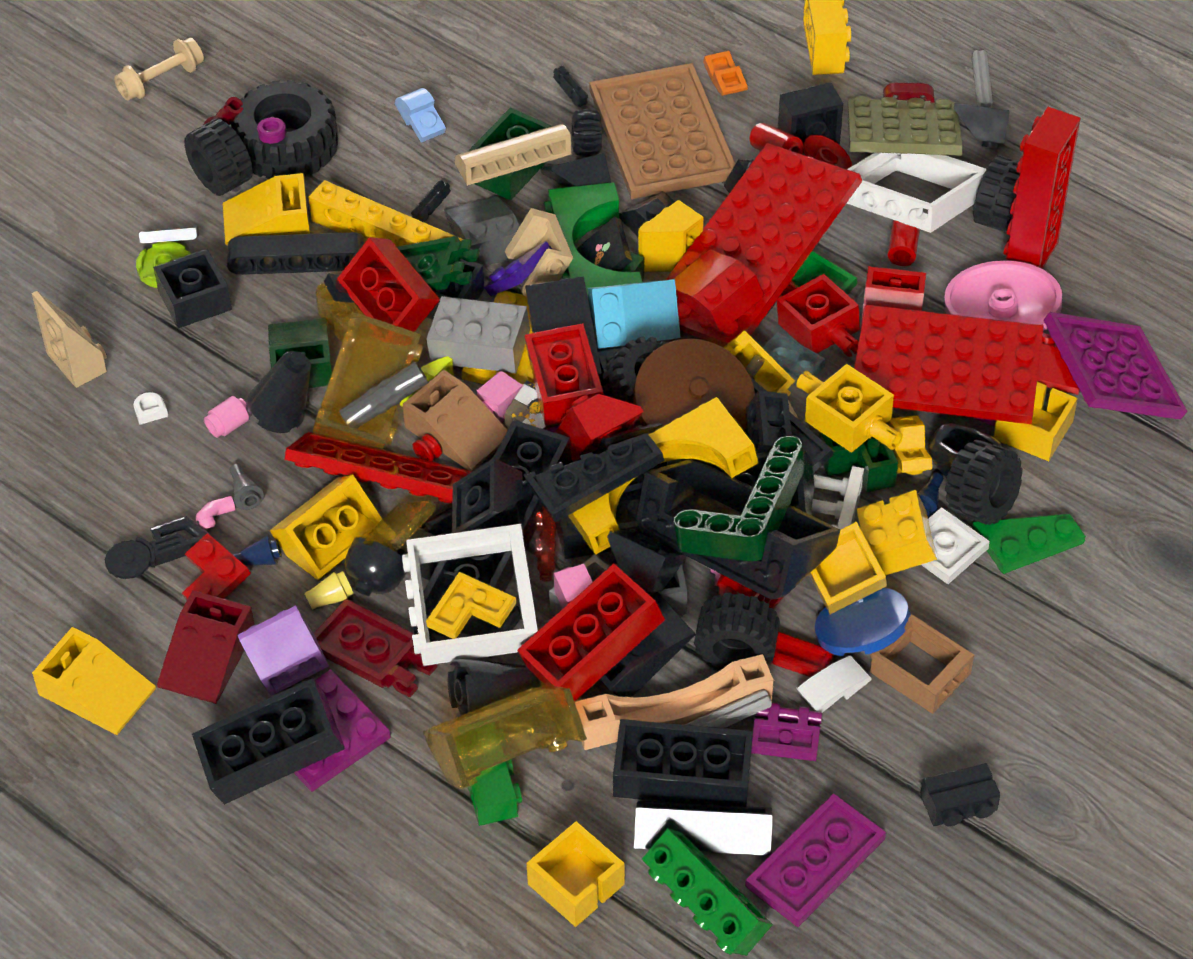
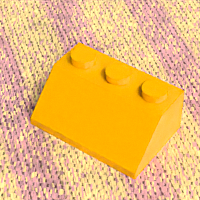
[269,475,386,580]

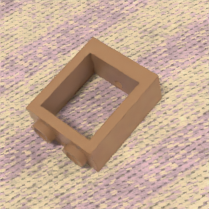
[870,614,974,714]

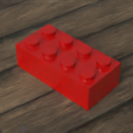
[517,563,665,707]

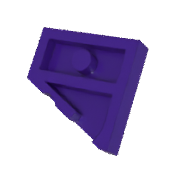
[484,241,552,296]

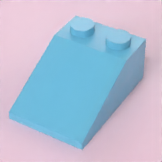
[587,279,680,348]

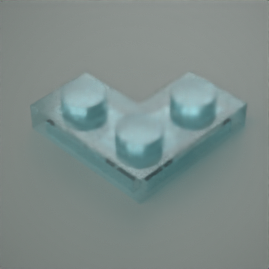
[762,332,826,378]

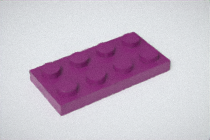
[745,793,886,927]

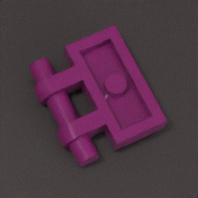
[752,703,822,761]

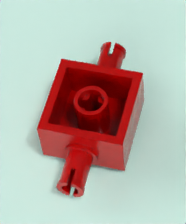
[777,274,860,357]

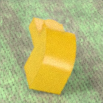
[888,415,932,475]

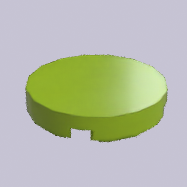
[136,241,191,288]

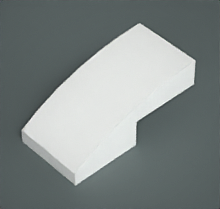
[796,655,872,713]

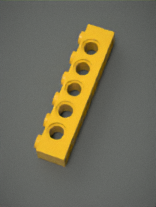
[308,180,463,247]

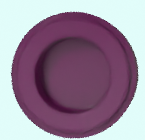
[257,117,286,144]

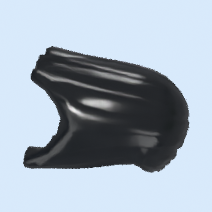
[928,423,1001,478]

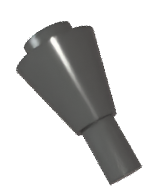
[229,464,264,510]

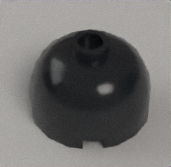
[345,537,407,596]

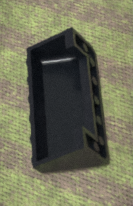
[637,459,840,599]

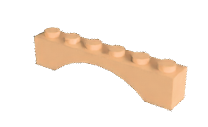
[575,654,773,750]

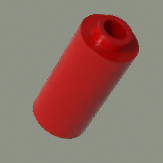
[750,123,804,154]
[888,220,920,266]

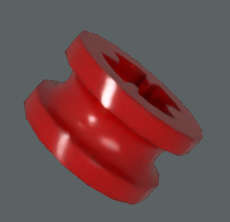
[412,434,442,462]

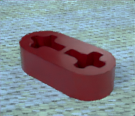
[883,83,935,103]

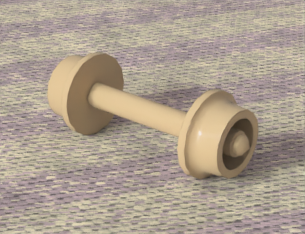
[114,38,204,100]

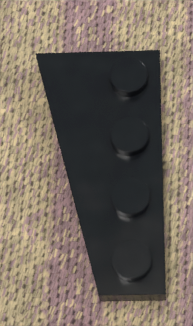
[524,433,665,523]

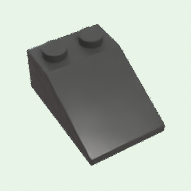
[444,196,520,266]

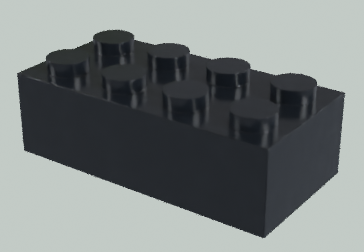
[192,678,345,805]
[613,719,753,806]

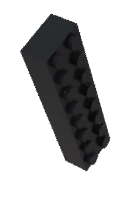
[413,420,572,642]

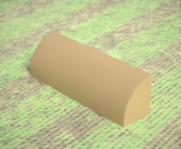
[455,124,571,186]

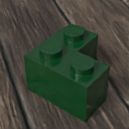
[819,432,898,493]

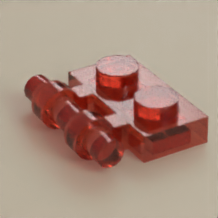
[535,506,556,582]

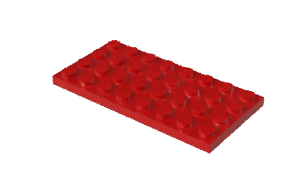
[665,143,862,347]

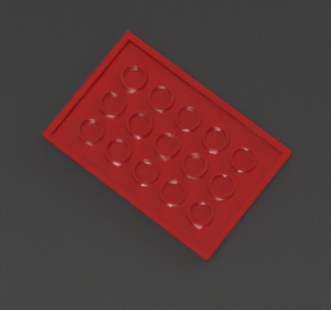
[854,305,1044,425]

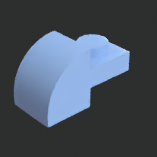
[394,88,446,142]

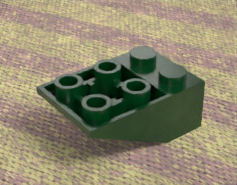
[268,318,334,388]

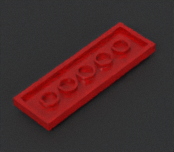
[285,432,472,503]

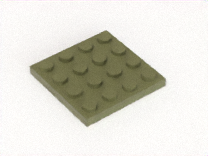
[847,96,963,156]

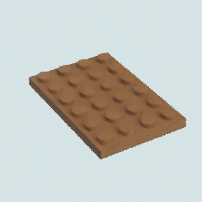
[589,63,735,199]

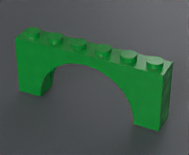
[544,182,643,302]

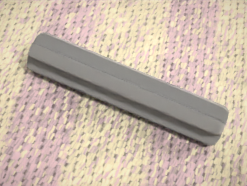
[972,50,993,108]
[685,689,772,728]

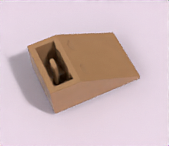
[403,370,508,471]

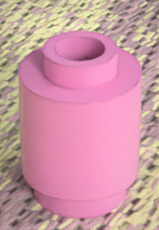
[204,396,249,438]

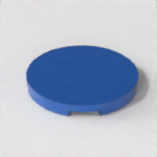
[815,588,911,656]

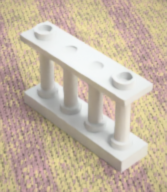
[811,466,864,530]

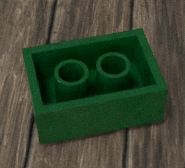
[469,107,553,200]

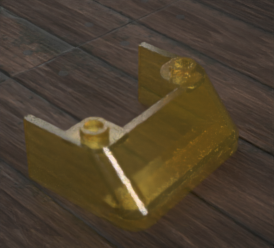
[423,685,587,789]

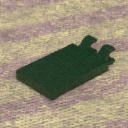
[397,236,480,291]

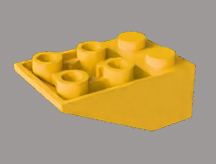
[223,173,310,245]
[32,627,156,735]

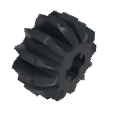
[571,109,602,156]

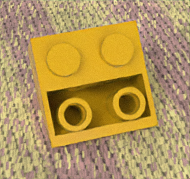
[638,200,703,272]

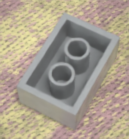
[426,296,530,373]

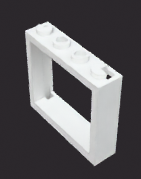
[847,153,986,233]
[402,524,538,666]

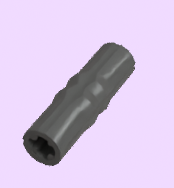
[339,361,429,431]

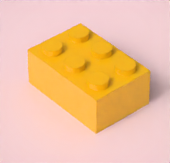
[803,0,851,75]

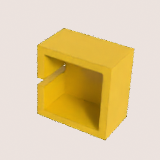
[994,382,1078,462]
[857,490,937,576]
[809,522,887,614]
[526,821,625,927]

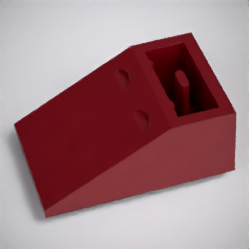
[157,590,255,704]

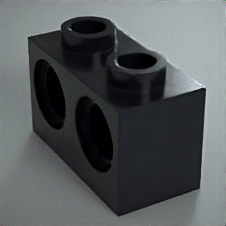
[746,391,792,454]

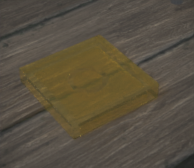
[363,501,436,551]

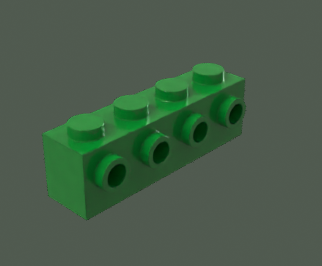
[642,828,773,956]

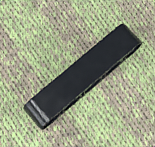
[227,232,367,275]

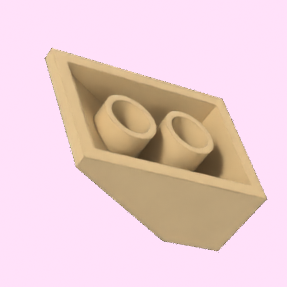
[31,291,107,388]

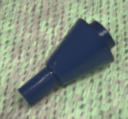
[917,473,944,518]
[233,535,282,565]

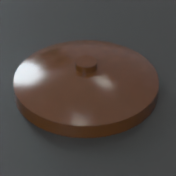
[633,339,755,432]

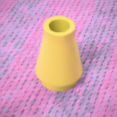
[304,571,354,610]

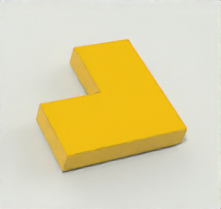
[426,572,516,639]

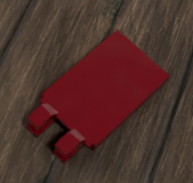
[313,599,438,697]

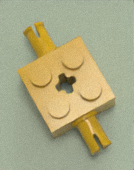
[796,364,903,453]

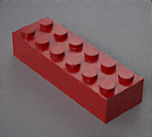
[1003,107,1081,269]

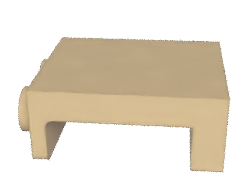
[505,208,573,296]

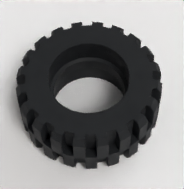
[231,80,338,179]

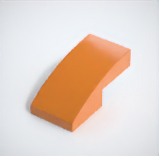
[703,51,748,96]

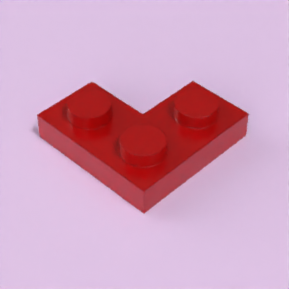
[182,533,251,600]

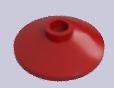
[803,135,852,169]

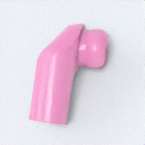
[196,496,235,530]

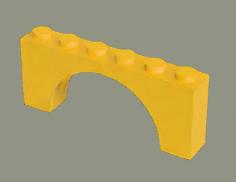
[568,397,759,555]

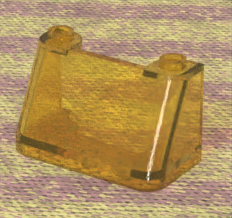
[313,312,424,449]

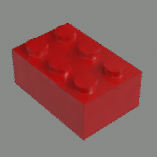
[337,237,440,342]

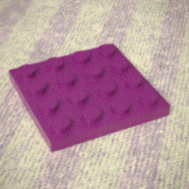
[1043,312,1188,420]

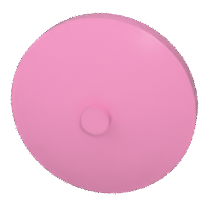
[944,261,1062,331]

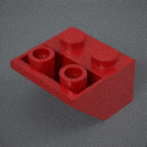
[860,266,926,332]

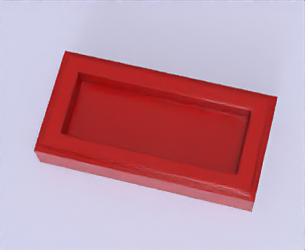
[771,632,834,677]

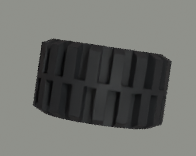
[184,119,253,196]
[973,155,1020,233]
[603,337,666,404]
[945,440,1023,525]
[694,593,780,669]

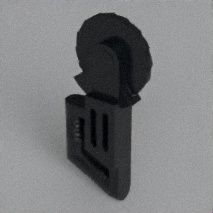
[105,516,211,579]

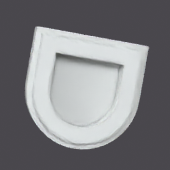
[134,392,168,425]

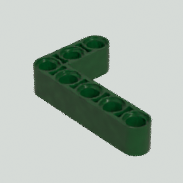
[674,436,805,561]

